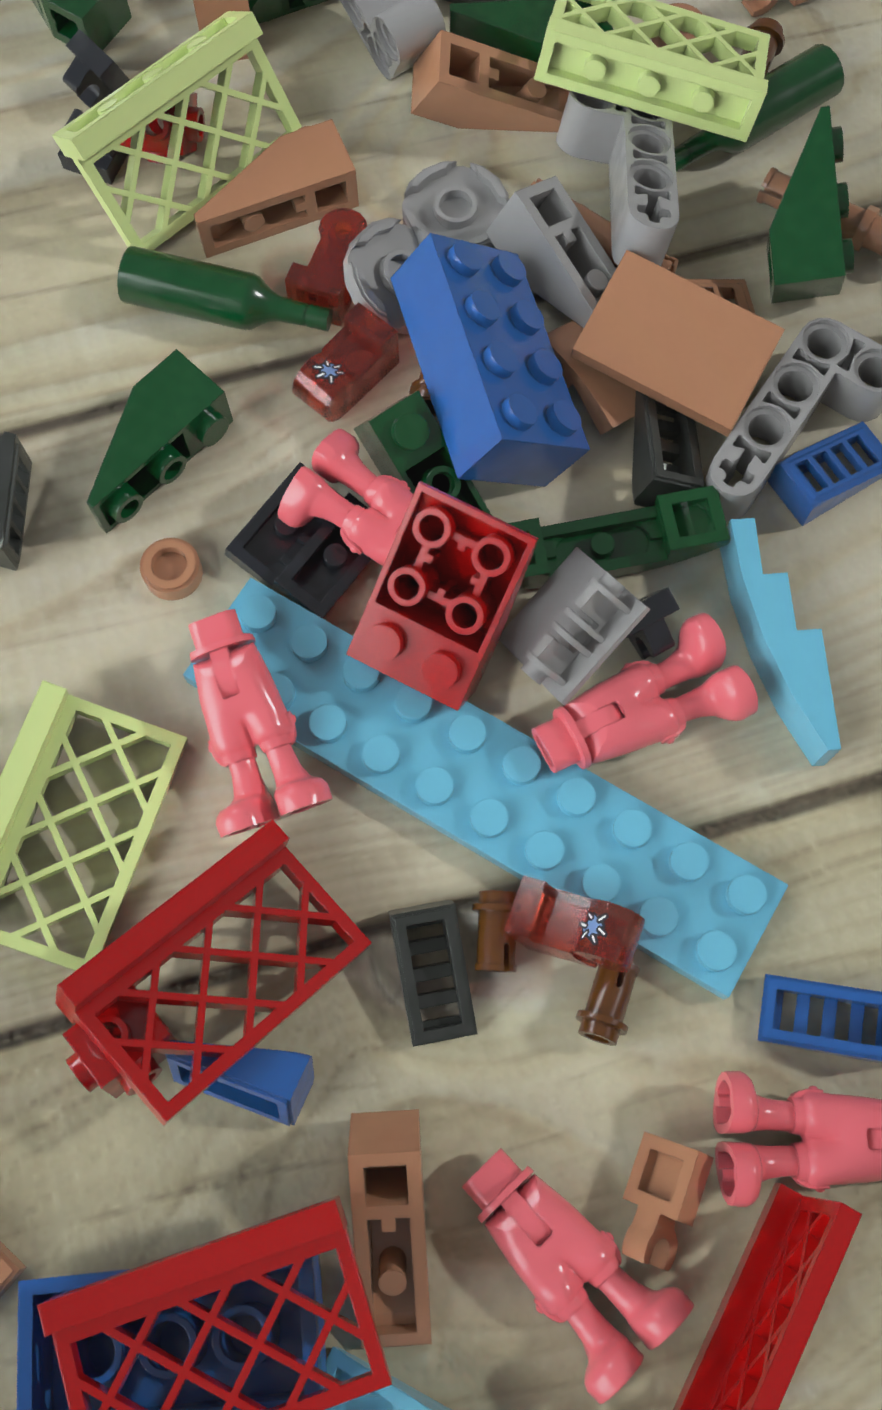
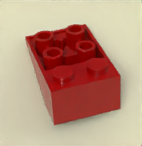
[346,481,539,711]

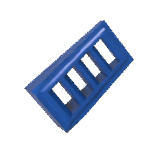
[768,421,882,526]
[758,974,882,1063]
[165,1040,314,1126]

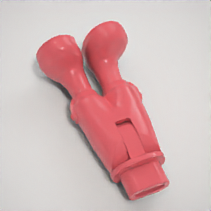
[278,429,413,566]
[188,609,333,838]
[532,613,758,773]
[713,1071,882,1207]
[462,1148,694,1405]

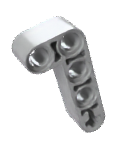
[340,0,446,80]
[556,91,680,266]
[704,318,882,522]

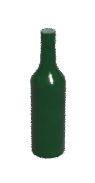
[674,44,844,172]
[117,246,333,332]

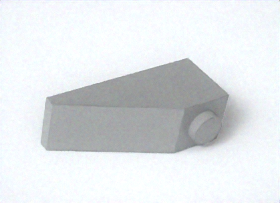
[486,176,616,328]

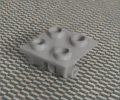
[499,547,650,706]

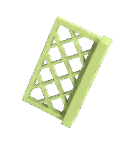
[534,0,770,142]
[52,11,302,250]
[0,680,188,971]

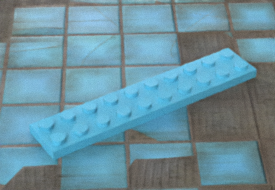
[183,577,788,1000]

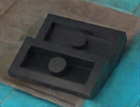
[225,462,372,618]

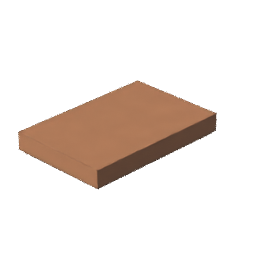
[571,250,785,437]

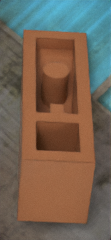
[411,30,570,133]
[194,119,359,258]
[347,1109,432,1349]

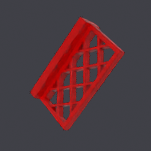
[55,819,372,1126]
[673,1182,862,1410]
[37,1195,392,1410]

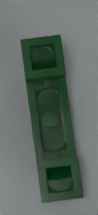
[508,485,730,589]

